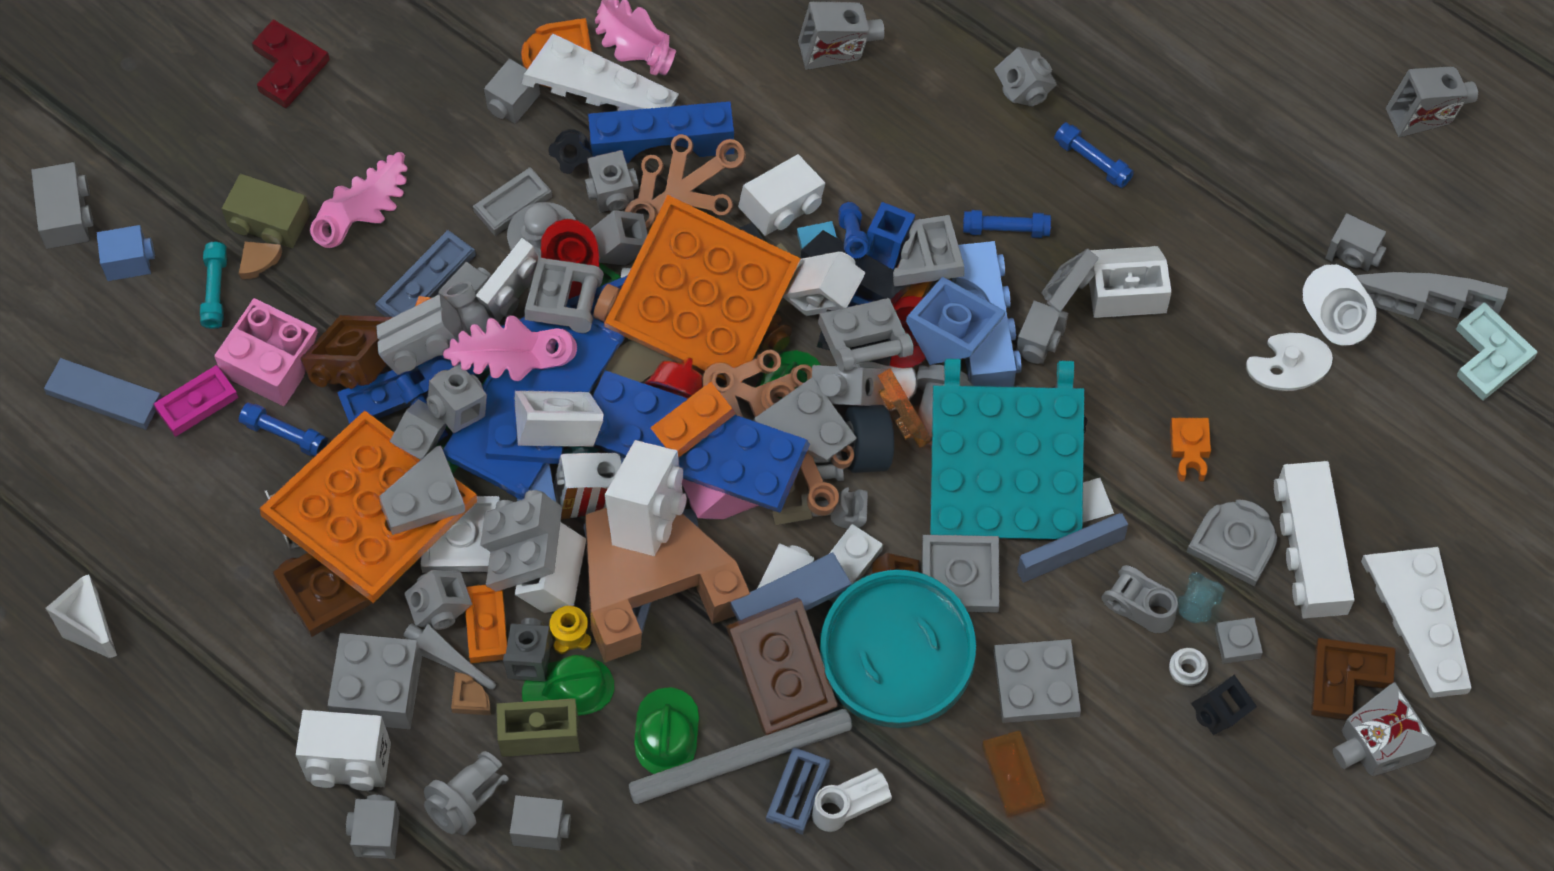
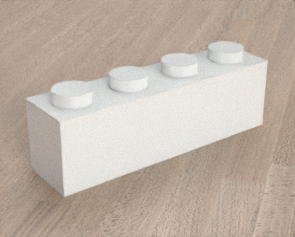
[1274,461,1354,619]

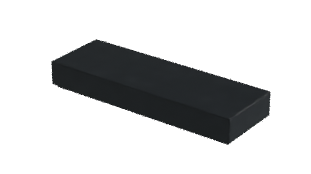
[801,230,911,305]

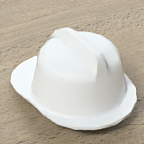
[1303,265,1377,346]

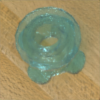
[1177,572,1225,623]

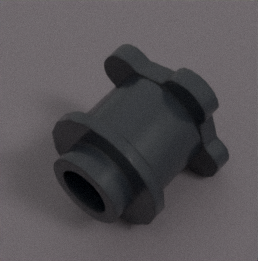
[548,129,591,174]

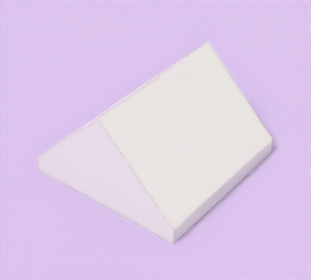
[514,391,604,447]

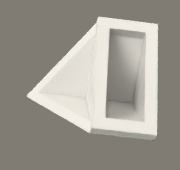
[46,575,117,658]

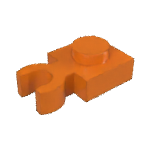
[1170,418,1211,482]

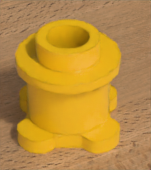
[549,606,591,654]

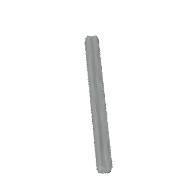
[629,709,852,804]

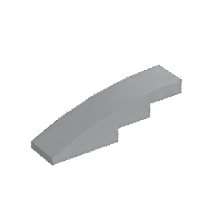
[1356,272,1508,320]

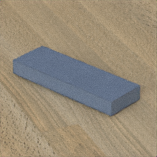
[375,230,476,317]
[44,358,162,430]
[1017,513,1128,583]
[730,552,851,621]

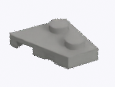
[893,215,964,287]
[1042,248,1099,312]
[753,378,857,462]
[379,445,465,535]

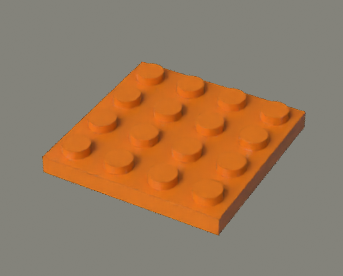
[603,195,801,385]
[259,410,477,603]

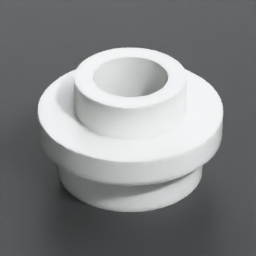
[1169,648,1208,686]

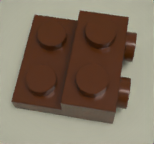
[300,315,393,389]
[273,553,379,637]

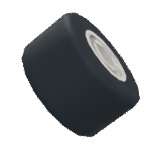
[843,405,894,473]

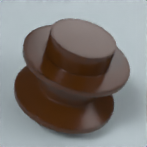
[761,314,792,353]

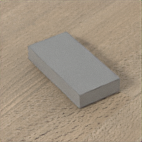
[473,167,552,236]

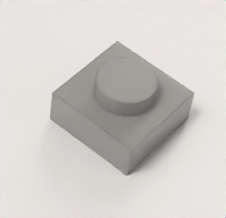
[1215,618,1263,664]

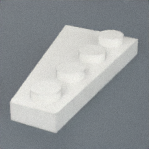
[521,34,679,111]
[1361,547,1471,698]

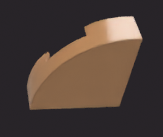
[239,242,282,279]
[451,672,491,715]

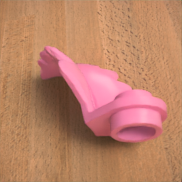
[595,0,676,76]
[310,152,408,248]
[443,316,577,381]

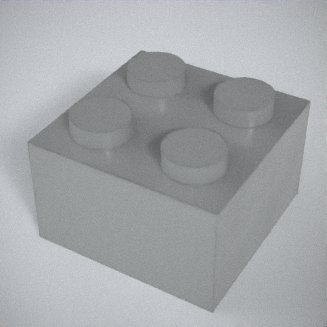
[327,633,422,729]

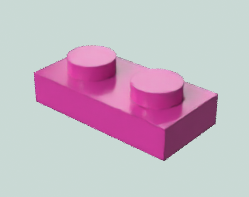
[153,365,238,437]

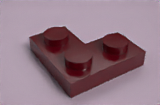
[252,19,330,109]

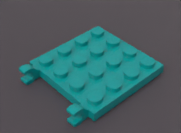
[930,359,1084,540]

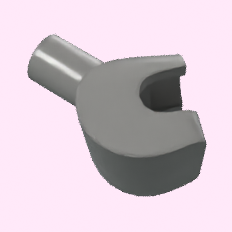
[812,487,868,529]

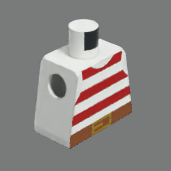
[554,453,621,520]

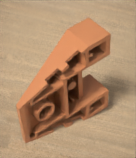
[586,508,750,662]

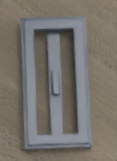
[766,748,830,835]

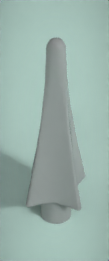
[403,623,496,690]

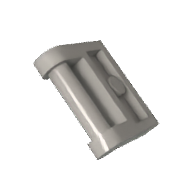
[525,257,604,333]
[818,298,913,371]

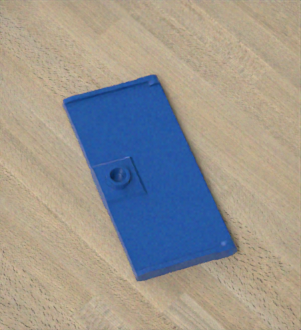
[443,305,625,499]

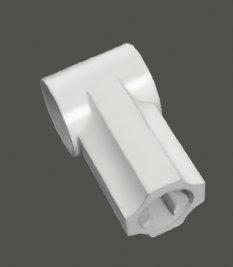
[812,768,892,832]

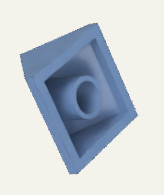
[906,277,1006,365]

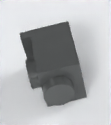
[503,618,552,682]

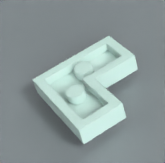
[1456,302,1537,401]

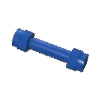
[1054,122,1134,188]
[838,202,868,258]
[963,210,1051,238]
[239,402,328,456]

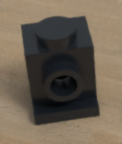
[1191,674,1257,735]

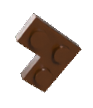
[1311,638,1396,720]

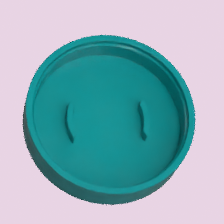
[820,570,976,728]

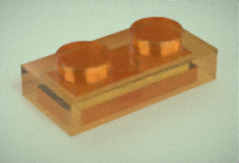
[877,368,932,448]
[982,730,1046,818]

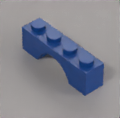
[588,101,735,164]
[848,202,915,307]

